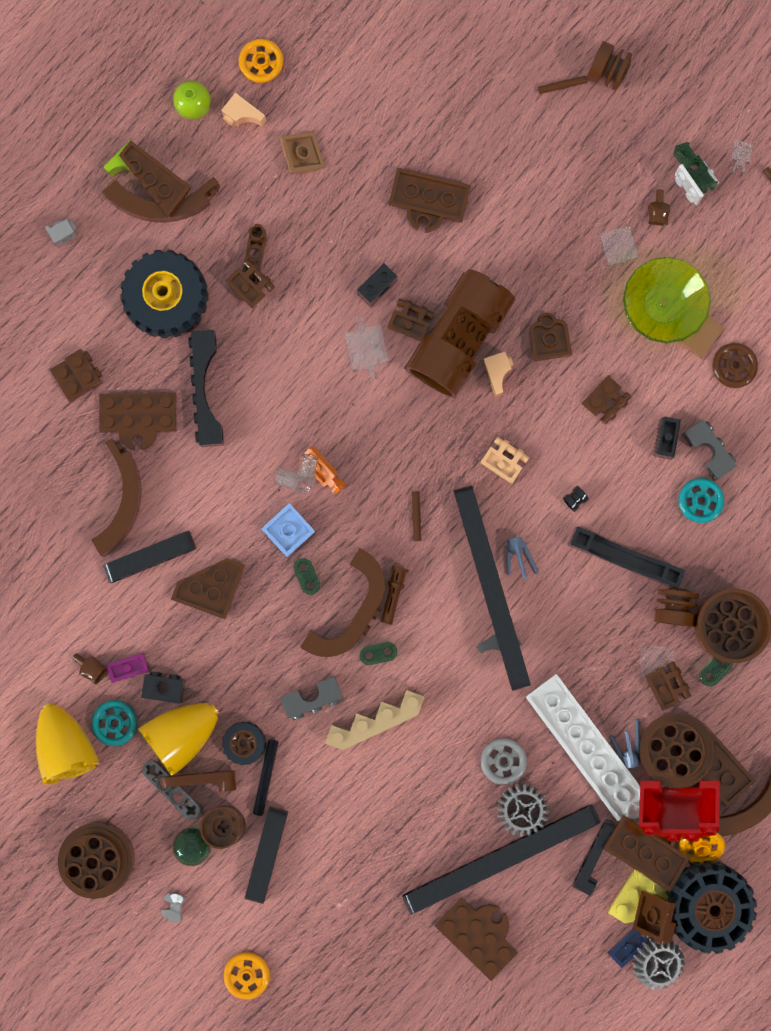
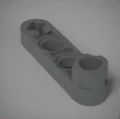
[142,761,204,819]

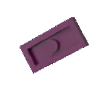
[106,653,149,683]

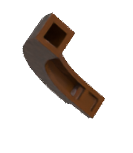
[102,177,220,223]
[91,438,142,557]
[717,773,771,836]

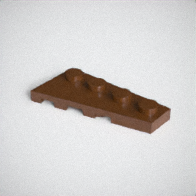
[119,140,192,218]

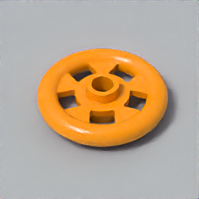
[239,39,284,83]
[678,833,725,864]
[223,952,270,1000]

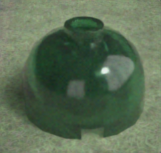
[173,827,212,866]

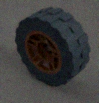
[222,722,266,765]

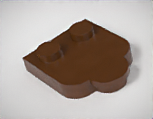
[529,313,572,362]

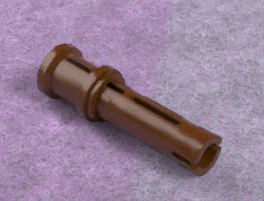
[381,566,409,625]

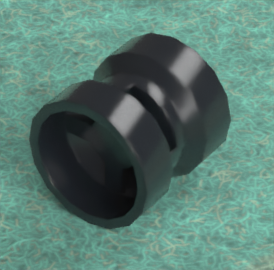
[563,485,589,512]

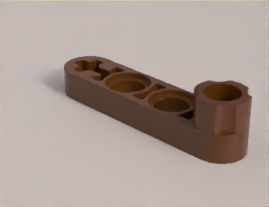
[242,224,267,285]
[160,770,236,792]

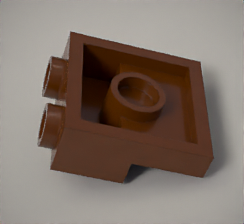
[50,349,103,403]
[633,890,676,945]

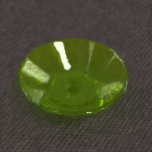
[623,257,711,344]

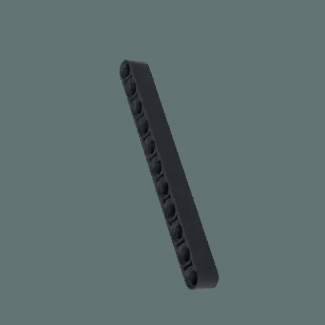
[453,485,531,691]
[402,804,601,914]

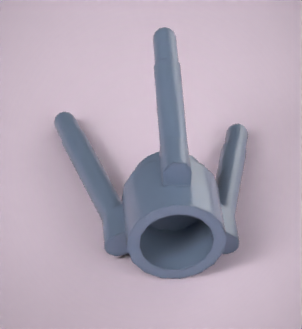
[505,537,538,579]
[609,719,641,768]

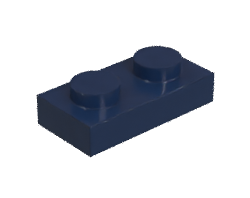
[607,928,649,968]

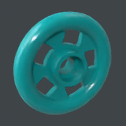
[679,478,724,523]
[91,700,137,747]

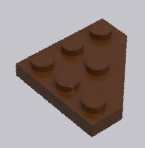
[171,558,245,619]

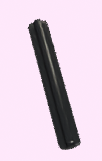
[253,739,279,816]

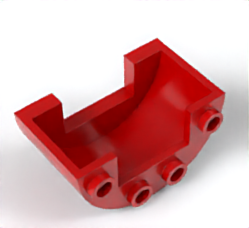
[639,781,720,842]

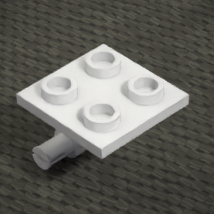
[675,161,719,205]

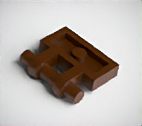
[225,259,275,309]
[387,298,435,341]
[582,375,632,425]
[644,661,691,711]

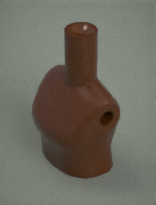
[648,189,670,226]
[72,653,107,685]

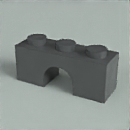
[681,419,737,481]
[280,676,343,721]

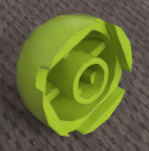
[173,80,211,120]

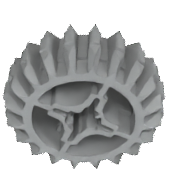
[497,783,549,837]
[632,938,686,991]

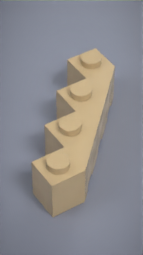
[325,689,425,750]

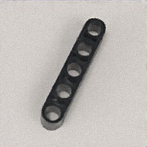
[102,531,197,584]
[245,806,288,904]

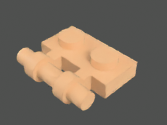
[480,437,530,484]

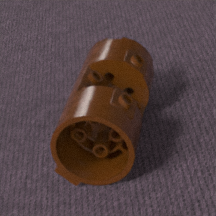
[404,269,516,398]

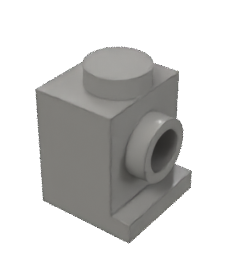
[45,219,77,247]

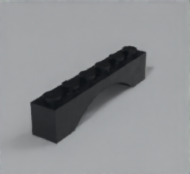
[188,330,224,447]
[568,526,686,588]

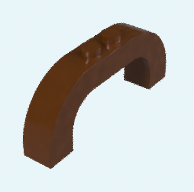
[300,548,385,657]

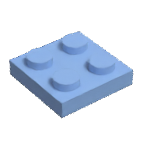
[261,503,315,557]

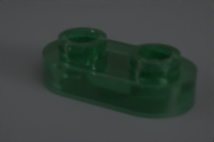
[293,558,320,595]
[359,642,397,665]
[699,658,733,686]

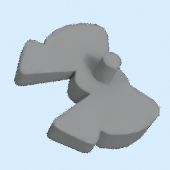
[161,893,186,922]

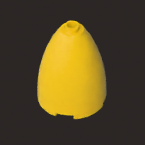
[36,703,100,785]
[138,703,219,776]

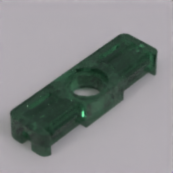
[673,142,718,194]

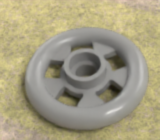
[481,738,527,785]

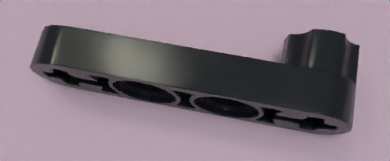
[572,819,615,896]

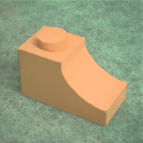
[221,93,266,127]
[483,352,513,397]

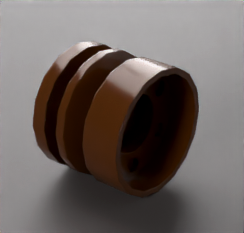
[587,41,633,91]
[654,587,699,627]
[200,805,246,849]

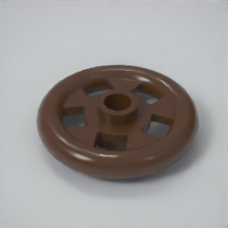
[712,343,758,388]

